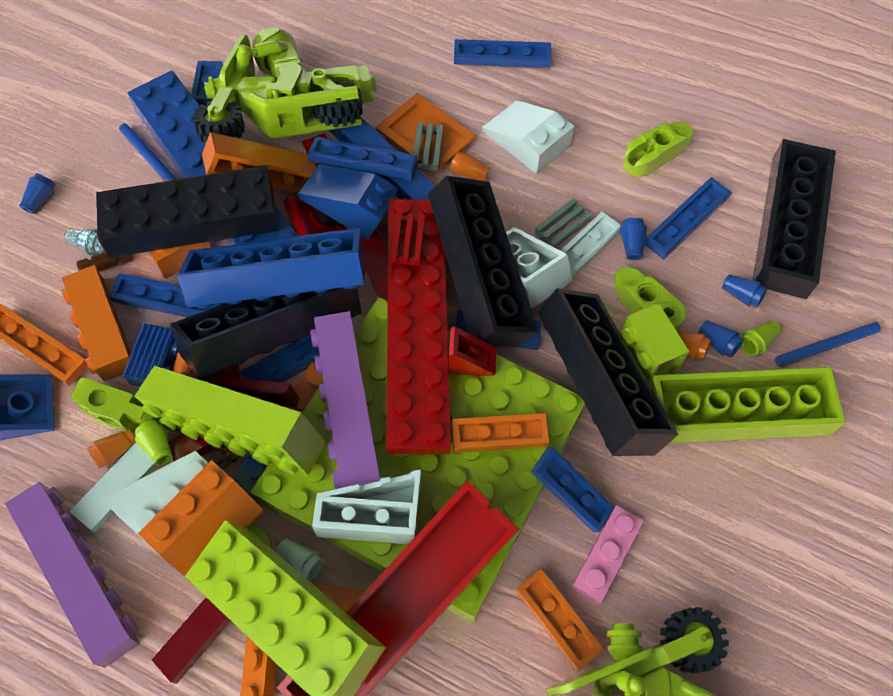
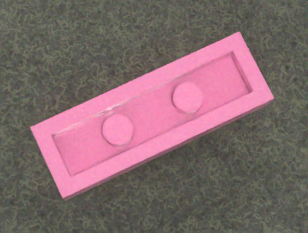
[571,505,644,605]

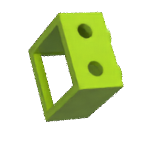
[621,303,689,383]

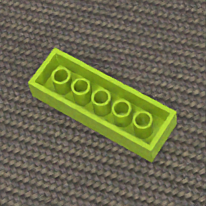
[134,365,326,475]
[649,367,846,444]
[185,520,386,696]

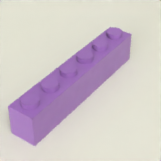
[310,311,380,489]
[5,482,140,668]

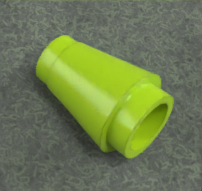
[741,320,781,356]
[135,420,173,466]

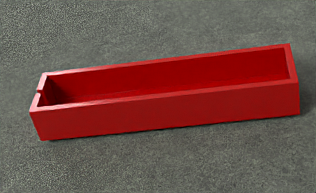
[276,481,521,696]

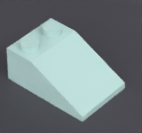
[482,100,575,174]
[506,227,573,309]

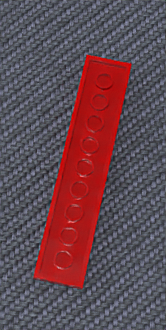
[386,199,451,454]

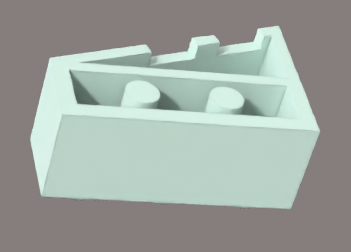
[101,451,208,545]
[312,469,422,544]

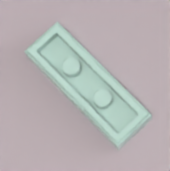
[561,211,622,279]
[70,443,157,533]

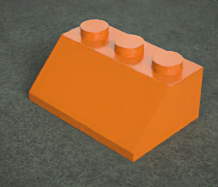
[138,460,265,584]

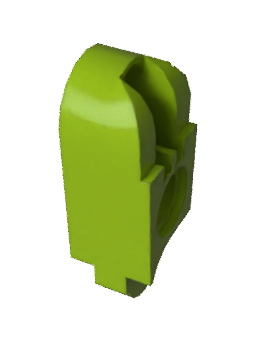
[623,122,693,177]
[613,267,686,331]
[71,378,159,434]

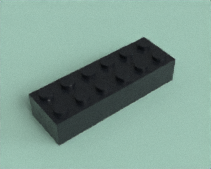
[752,139,836,299]
[96,166,279,258]
[428,176,538,347]
[170,287,362,378]
[537,288,679,456]

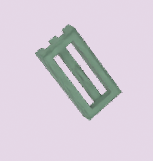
[413,122,443,171]
[535,199,592,248]

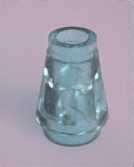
[64,228,105,256]

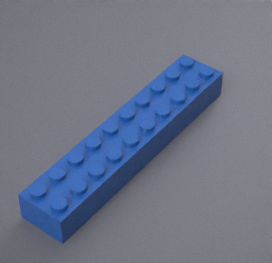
[127,70,298,245]

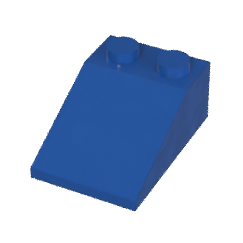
[297,164,399,240]
[0,374,54,441]

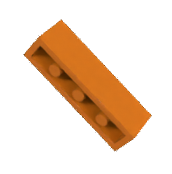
[202,132,316,193]
[61,265,132,382]

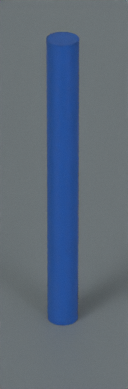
[119,123,177,181]
[775,322,881,367]

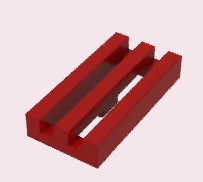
[391,212,425,266]

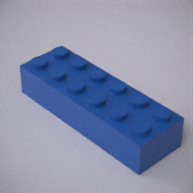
[177,228,366,308]

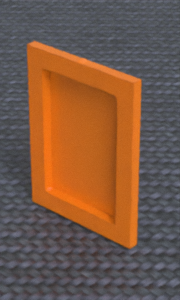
[375,93,476,175]

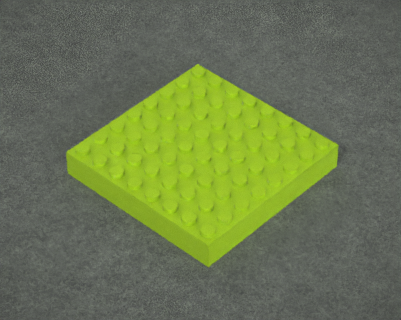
[250,297,585,624]

